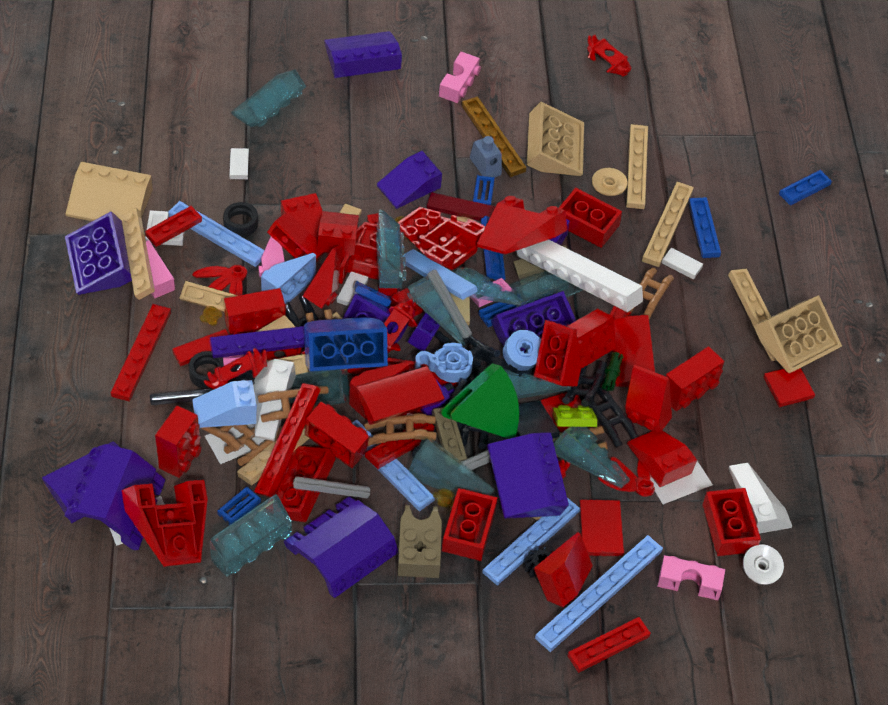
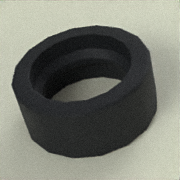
[223,202,258,237]
[189,351,224,389]

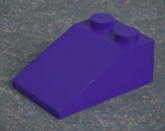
[377,151,442,209]

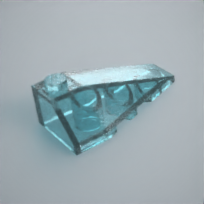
[455,267,527,306]
[407,276,466,346]
[487,366,571,399]
[289,369,349,406]
[554,427,630,488]
[409,439,495,496]

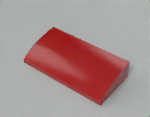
[612,315,655,387]
[356,366,445,425]
[265,446,336,522]

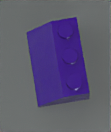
[343,294,409,344]

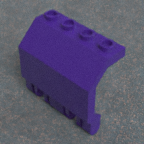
[64,444,166,550]
[284,496,399,598]

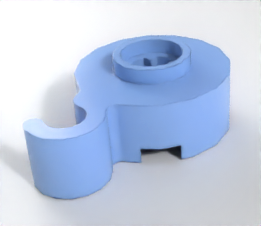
[503,330,541,371]
[415,343,473,383]

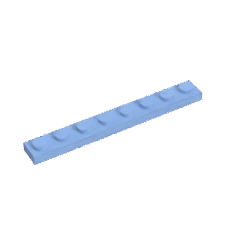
[535,535,663,652]

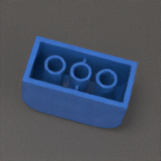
[304,318,388,371]

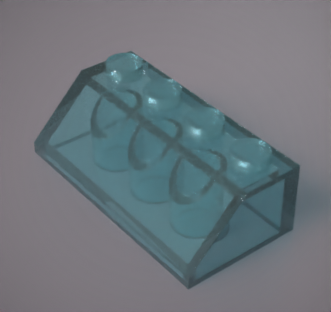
[231,69,306,127]
[376,210,407,289]
[509,271,583,307]
[210,494,292,577]

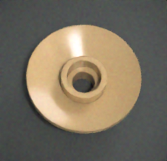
[592,168,628,196]

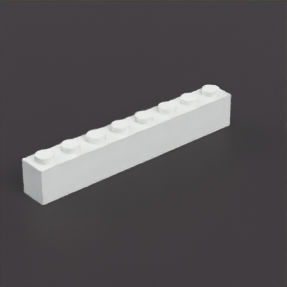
[517,240,643,312]

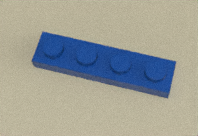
[688,197,721,258]
[481,216,506,280]

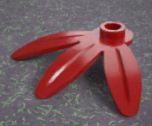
[192,265,247,296]
[598,457,655,497]

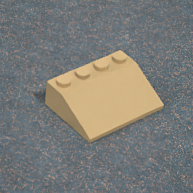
[527,102,584,176]
[66,162,153,221]
[754,295,842,373]

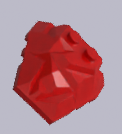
[396,207,486,270]

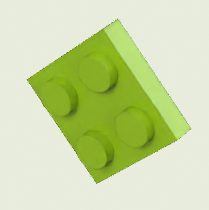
[553,405,597,427]

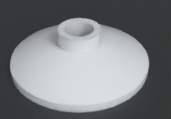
[743,545,784,585]

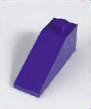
[408,297,448,351]

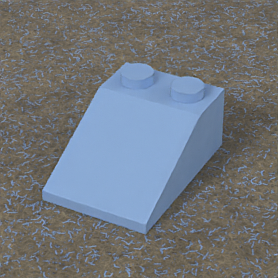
[261,253,316,304]
[193,380,257,428]

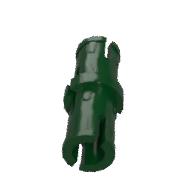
[602,352,624,391]

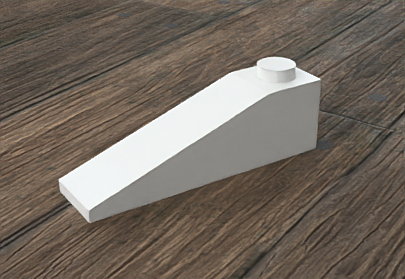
[253,359,296,441]
[729,463,792,534]

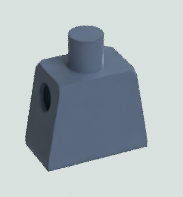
[470,136,502,178]

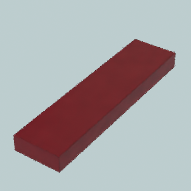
[427,192,496,221]

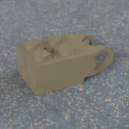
[398,505,442,578]

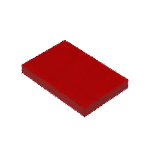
[579,500,624,556]

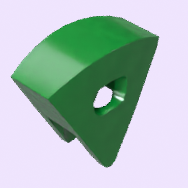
[441,364,519,439]

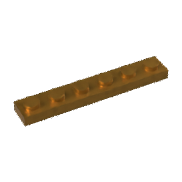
[462,96,526,177]

